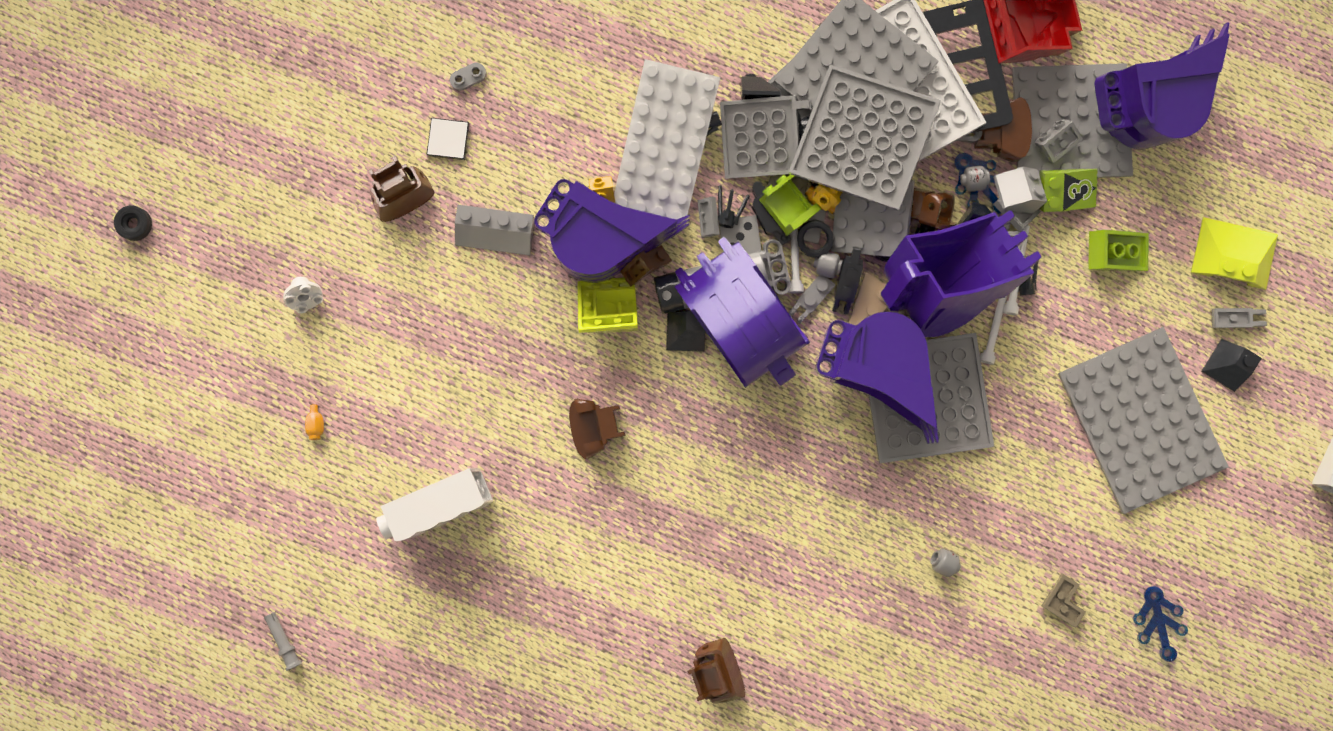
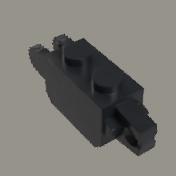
[751,181,791,245]
[832,247,863,315]

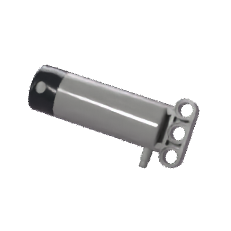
[653,239,791,314]

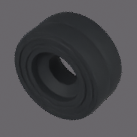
[114,205,152,241]

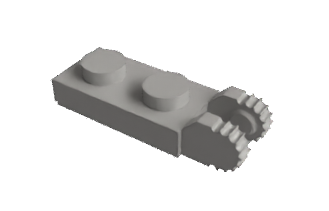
[789,275,835,324]
[1212,308,1267,328]

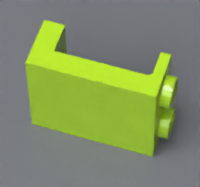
[759,174,821,236]

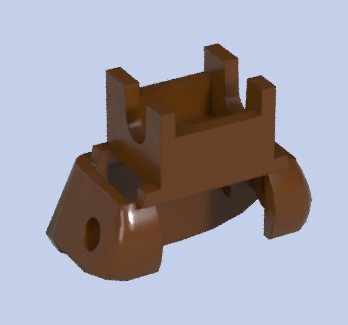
[974,97,1032,162]
[368,156,435,222]
[911,188,957,229]
[569,399,626,460]
[687,638,745,704]

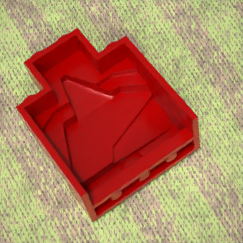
[984,0,1083,63]

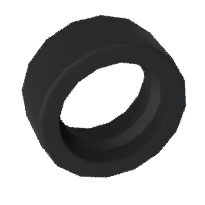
[797,220,834,258]

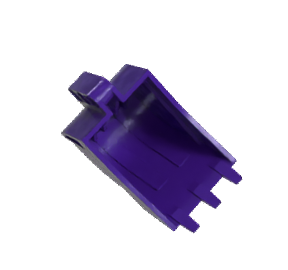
[1094,22,1230,149]
[534,179,690,283]
[880,210,1042,337]
[674,237,810,388]
[815,312,939,444]

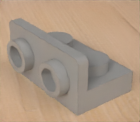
[1034,119,1083,163]

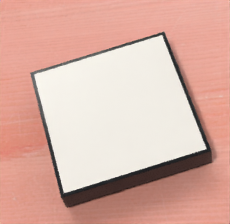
[426,118,470,160]

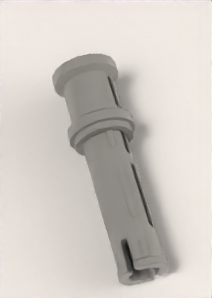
[264,612,302,671]

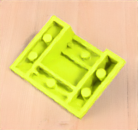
[1191,217,1278,290]
[577,277,638,333]

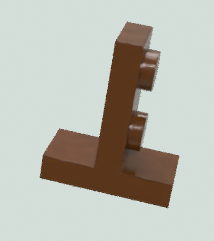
[620,245,672,287]

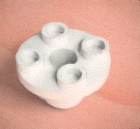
[283,277,323,314]

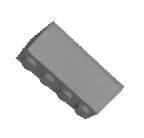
[455,205,535,256]

